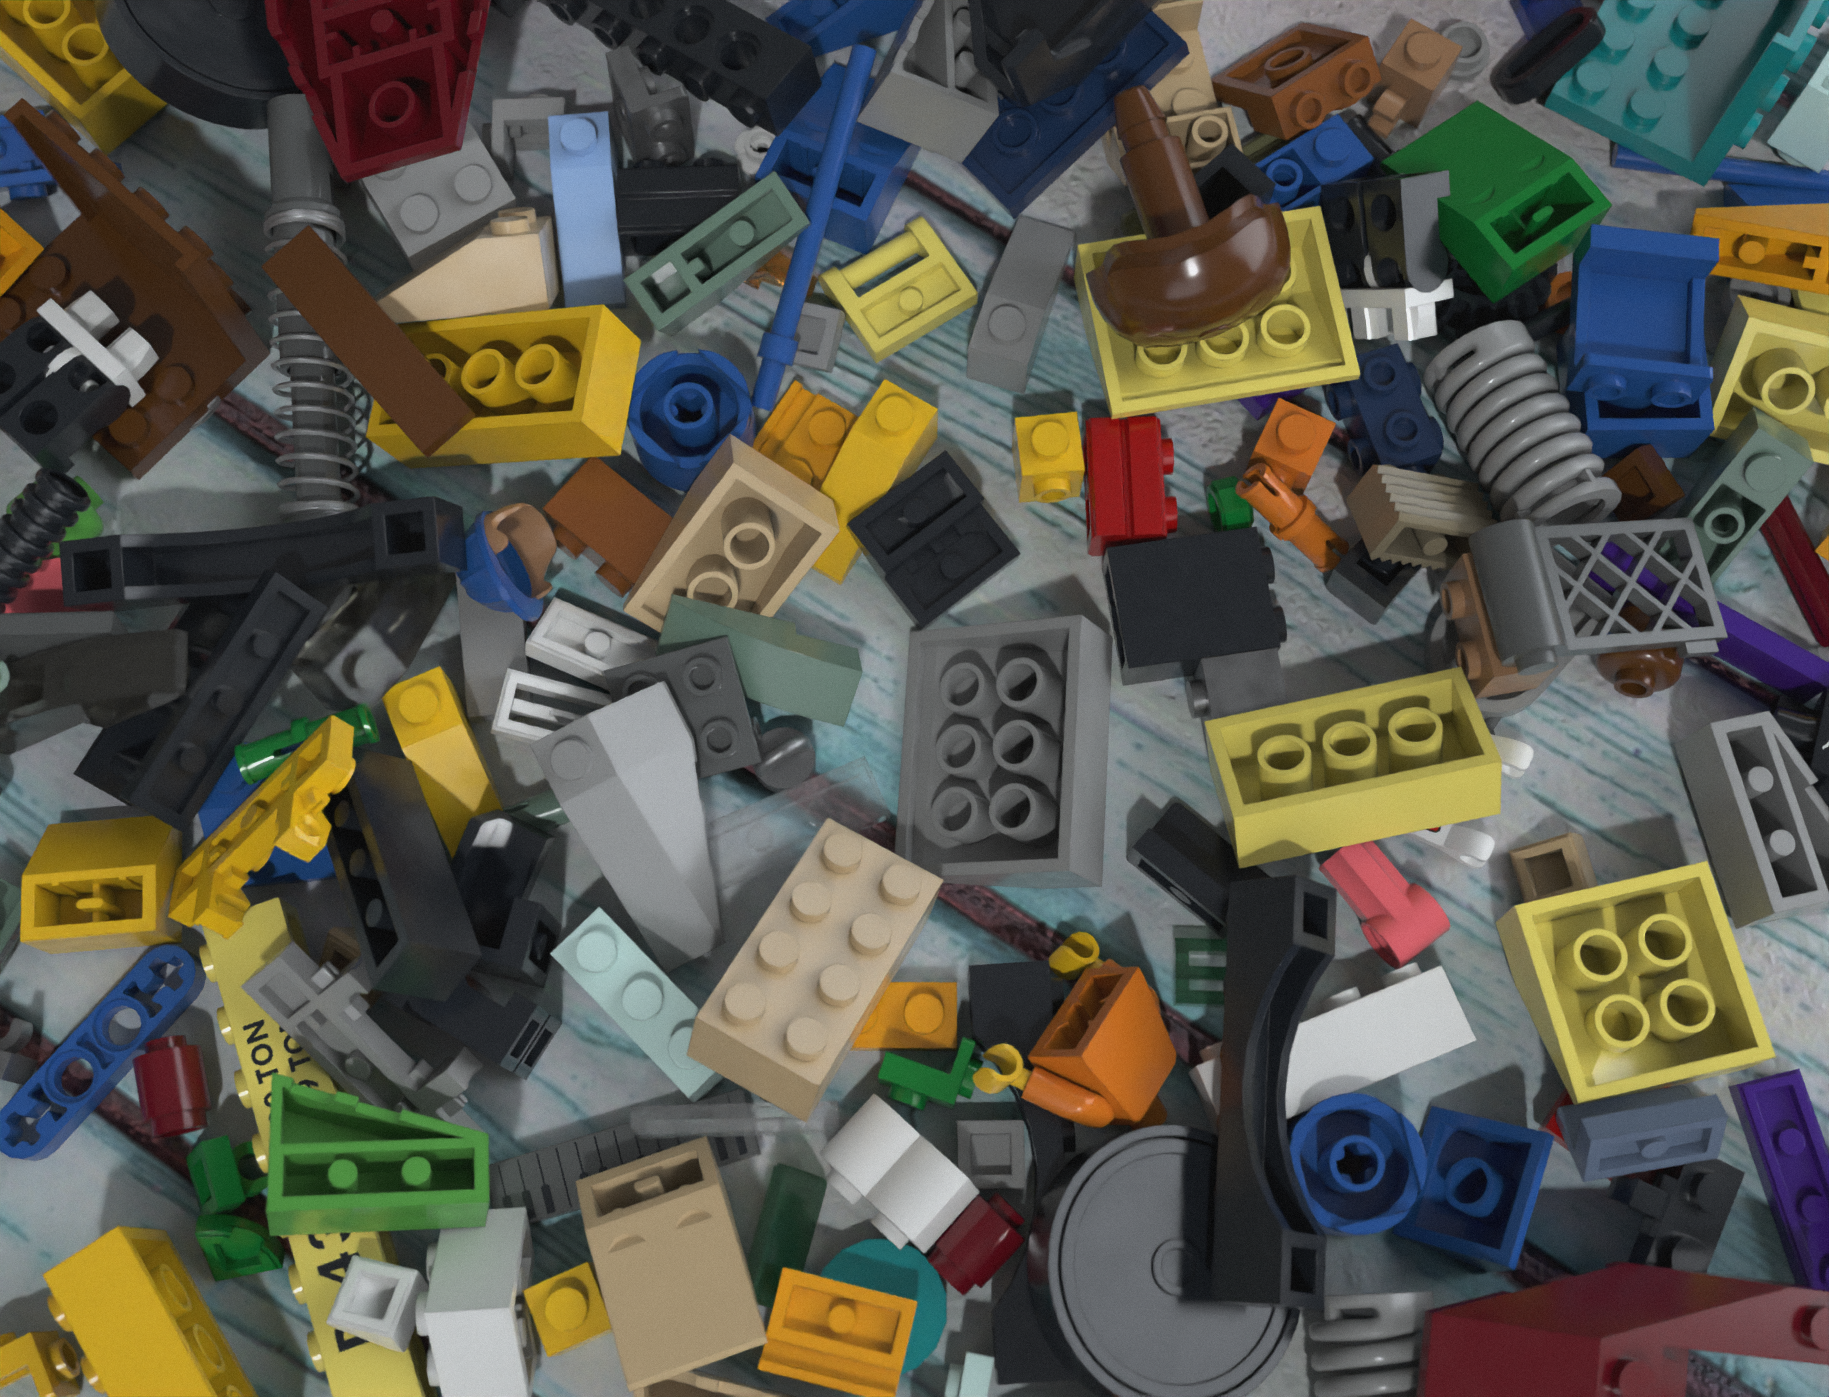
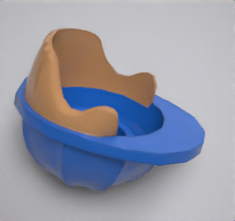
[456,503,557,622]

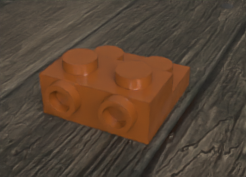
[1211,22,1382,141]

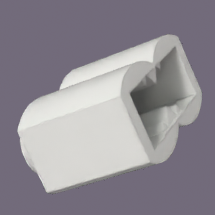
[819,1093,979,1254]

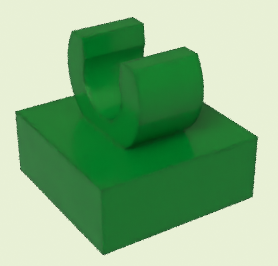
[186,1135,268,1215]

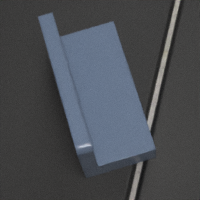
[1556,1085,1728,1182]

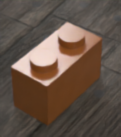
[542,457,673,598]

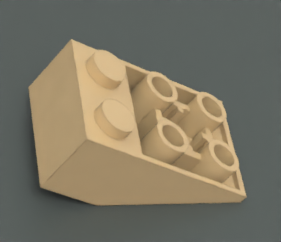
[576,1136,768,1392]

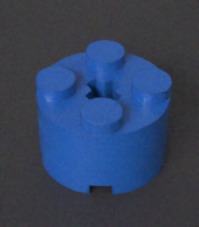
[627,349,757,493]
[1287,1093,1427,1237]

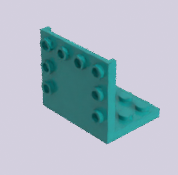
[1544,0,1829,187]

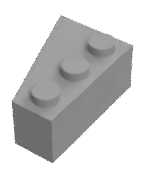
[857,0,999,163]

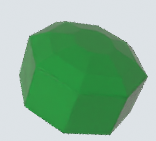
[1206,475,1254,532]

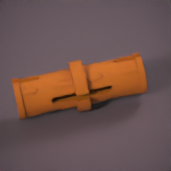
[1235,462,1349,572]

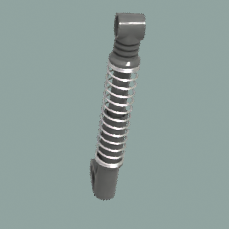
[263,94,365,647]

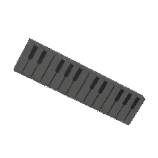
[489,1088,761,1225]

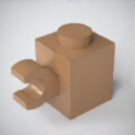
[1367,18,1463,139]

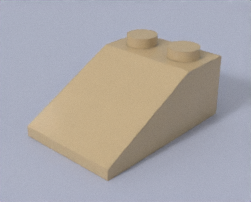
[374,207,561,323]
[623,434,840,633]

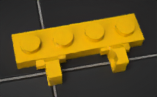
[168,715,356,940]

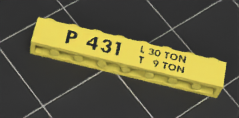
[199,897,438,1397]

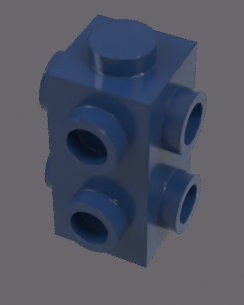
[1326,343,1444,476]

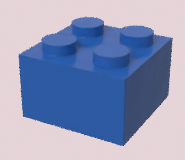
[1556,327,1715,458]

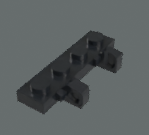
[1605,1158,1745,1272]

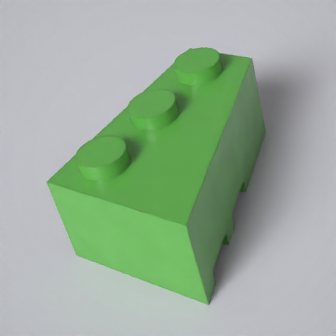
[267,1072,489,1236]

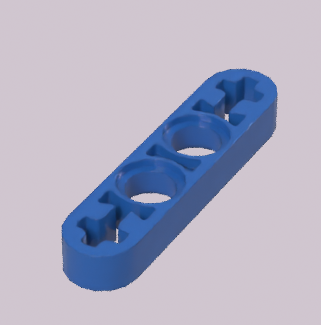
[0,945,206,1161]

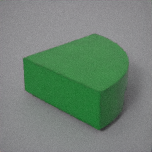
[195,1214,285,1282]

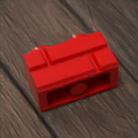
[1082,416,1178,556]

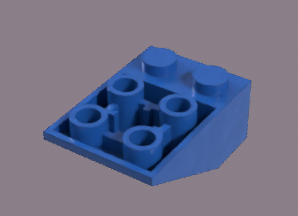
[755,63,921,255]

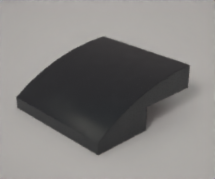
[846,450,1021,631]

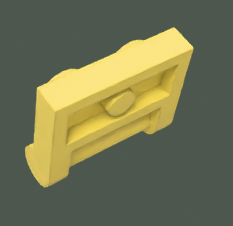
[818,216,978,363]

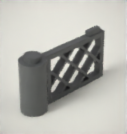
[1468,517,1728,676]

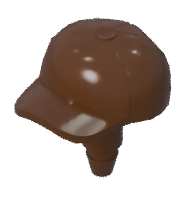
[1086,85,1291,348]

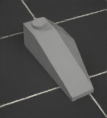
[529,681,726,973]

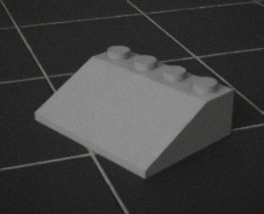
[895,615,1113,889]

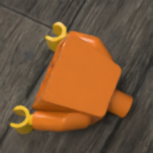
[972,932,1176,1131]

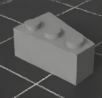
[1674,711,1829,929]

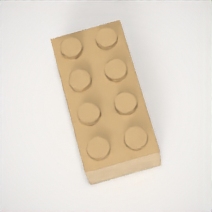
[687,818,943,1123]

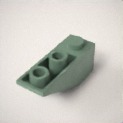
[1653,406,1814,585]

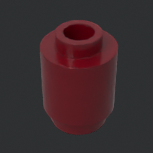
[132,1035,212,1139]
[926,1192,1026,1296]

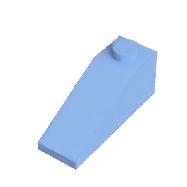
[548,111,627,310]

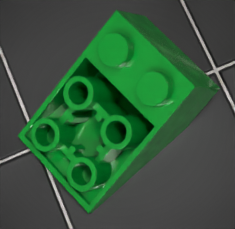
[1380,100,1612,304]

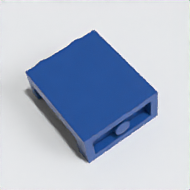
[1566,224,1719,408]

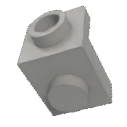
[482,94,569,180]

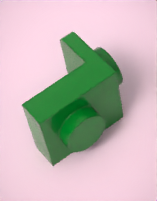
[877,1037,984,1111]

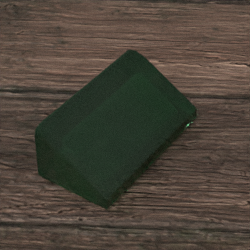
[747,1163,827,1308]

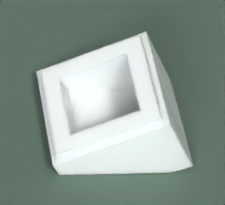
[326,1255,429,1352]

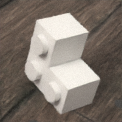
[416,1207,537,1397]

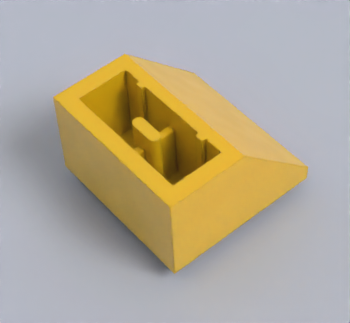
[20,816,182,954]

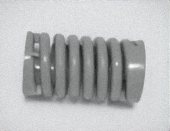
[1423,320,1621,547]
[1309,1291,1435,1397]

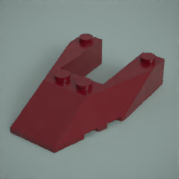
[265,0,491,183]
[1417,1261,1829,1397]

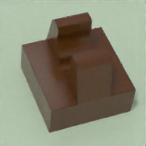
[1601,444,1685,522]

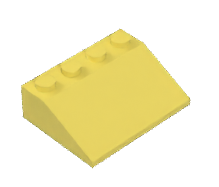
[1074,206,1360,419]

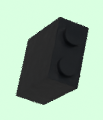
[1102,527,1287,686]

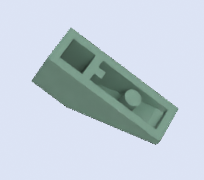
[623,171,811,336]

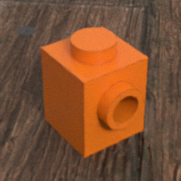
[1243,398,1336,496]

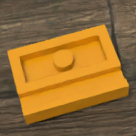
[752,380,859,491]
[757,1267,918,1397]

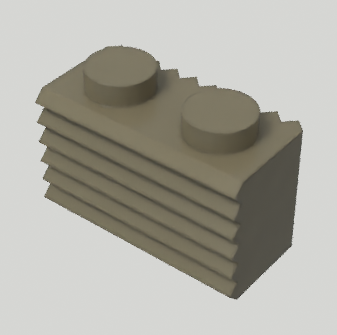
[1346,464,1497,572]

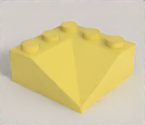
[1495,861,1776,1105]

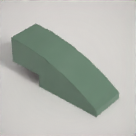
[655,594,863,727]

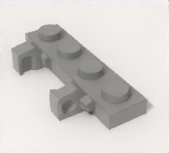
[241,941,485,1132]

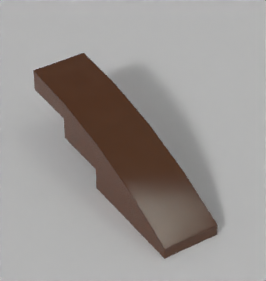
[261,225,476,458]

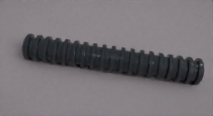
[0,467,91,613]

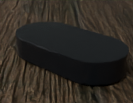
[1495,6,1606,105]

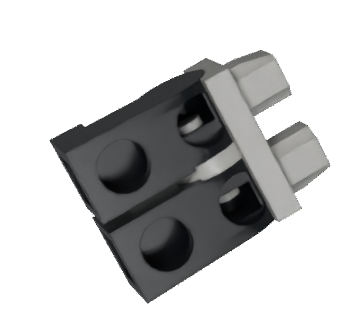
[1321,170,1454,341]
[0,290,159,474]

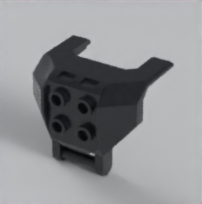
[968,0,1163,107]

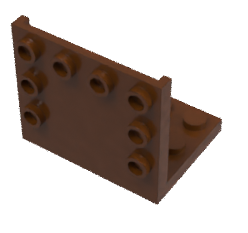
[0,98,271,480]

